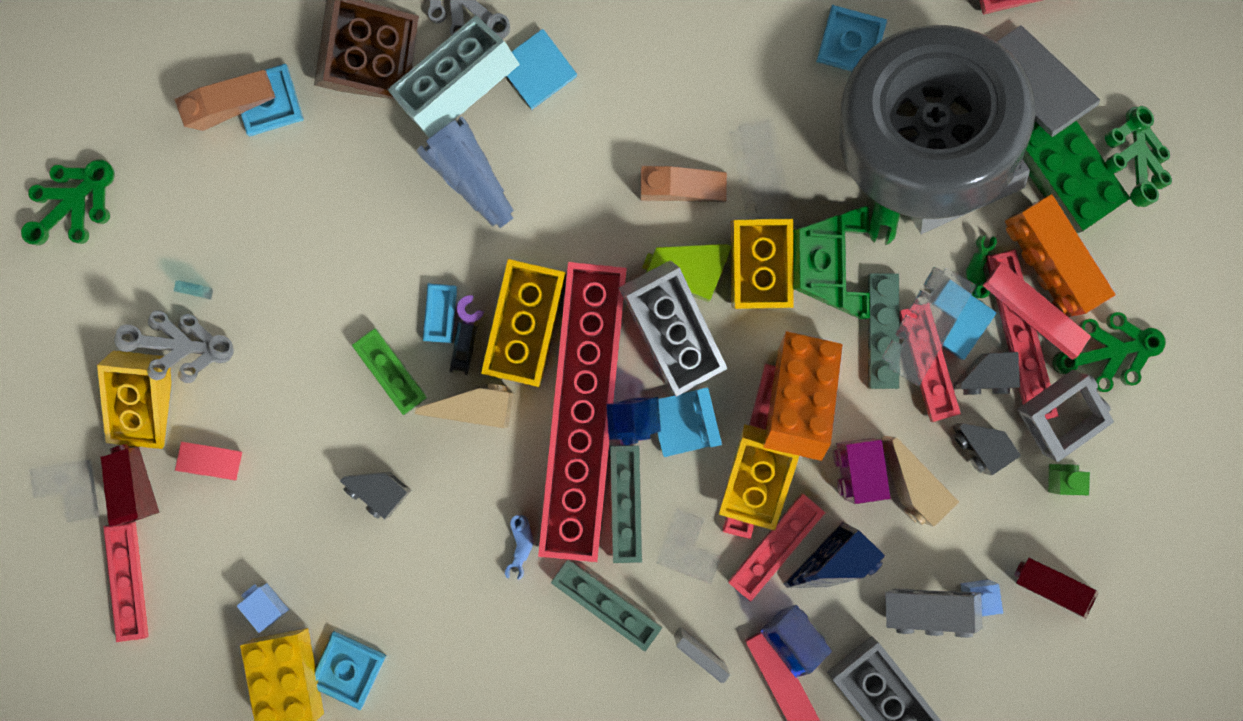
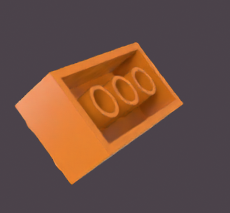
[1004,194,1116,317]
[763,331,843,461]

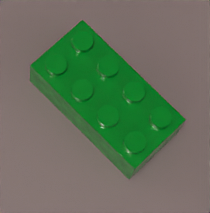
[1023,120,1130,233]

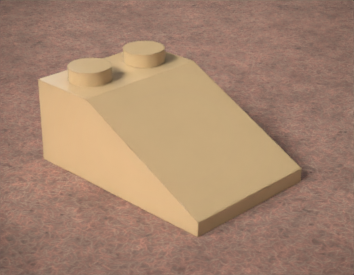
[415,383,514,428]
[881,436,959,527]

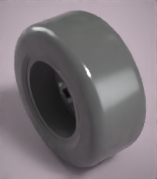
[839,25,1035,219]

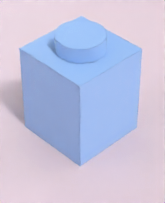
[960,579,1003,616]
[237,583,289,633]

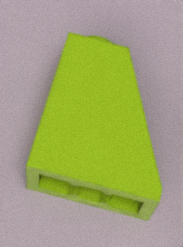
[642,244,732,303]

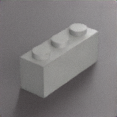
[885,589,982,638]

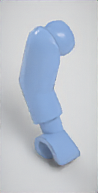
[505,515,534,580]

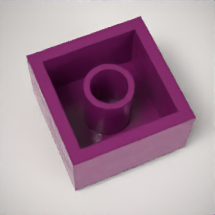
[833,438,891,504]

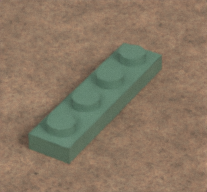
[868,273,899,389]
[610,445,642,563]
[551,559,662,652]

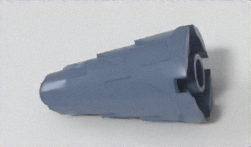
[417,116,514,228]

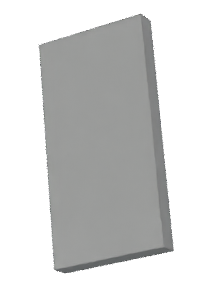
[997,25,1100,137]

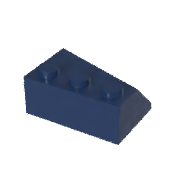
[783,522,885,588]

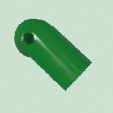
[869,201,900,245]

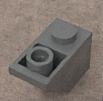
[954,352,1020,395]
[952,423,1021,475]
[340,472,412,519]

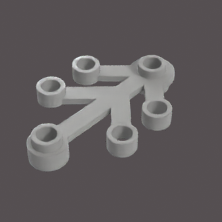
[428,0,511,39]
[114,310,234,383]

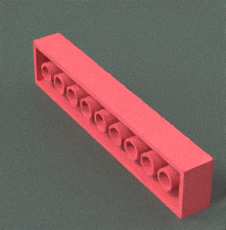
[538,262,627,562]

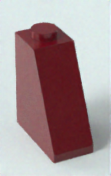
[100,444,160,527]
[1014,557,1099,619]

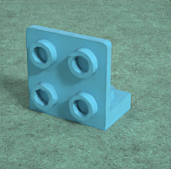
[650,387,722,457]

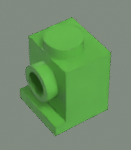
[1048,464,1090,496]

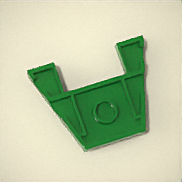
[793,207,870,319]

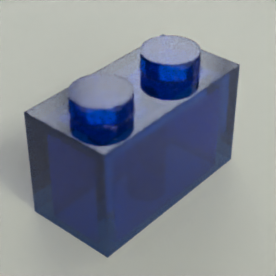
[606,397,661,445]
[760,604,832,678]

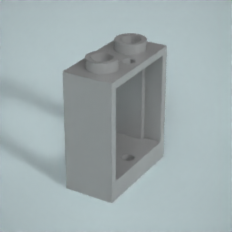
[1017,370,1114,462]

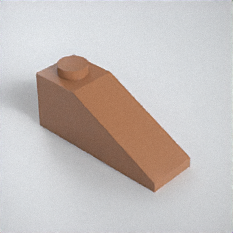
[174,70,276,131]
[640,166,727,202]

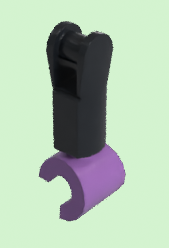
[449,295,485,376]

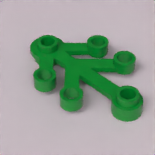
[1105,106,1172,207]
[21,159,115,246]
[1052,312,1166,392]

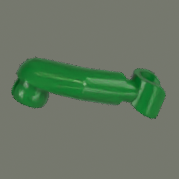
[966,235,997,299]

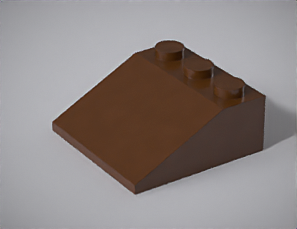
[314,0,419,100]

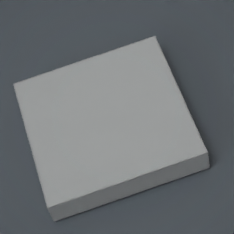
[674,627,730,683]

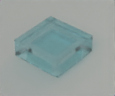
[173,280,213,300]

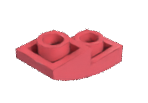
[174,442,242,481]

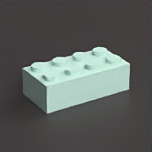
[388,15,520,138]

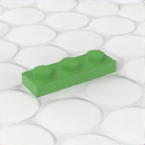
[352,328,428,415]

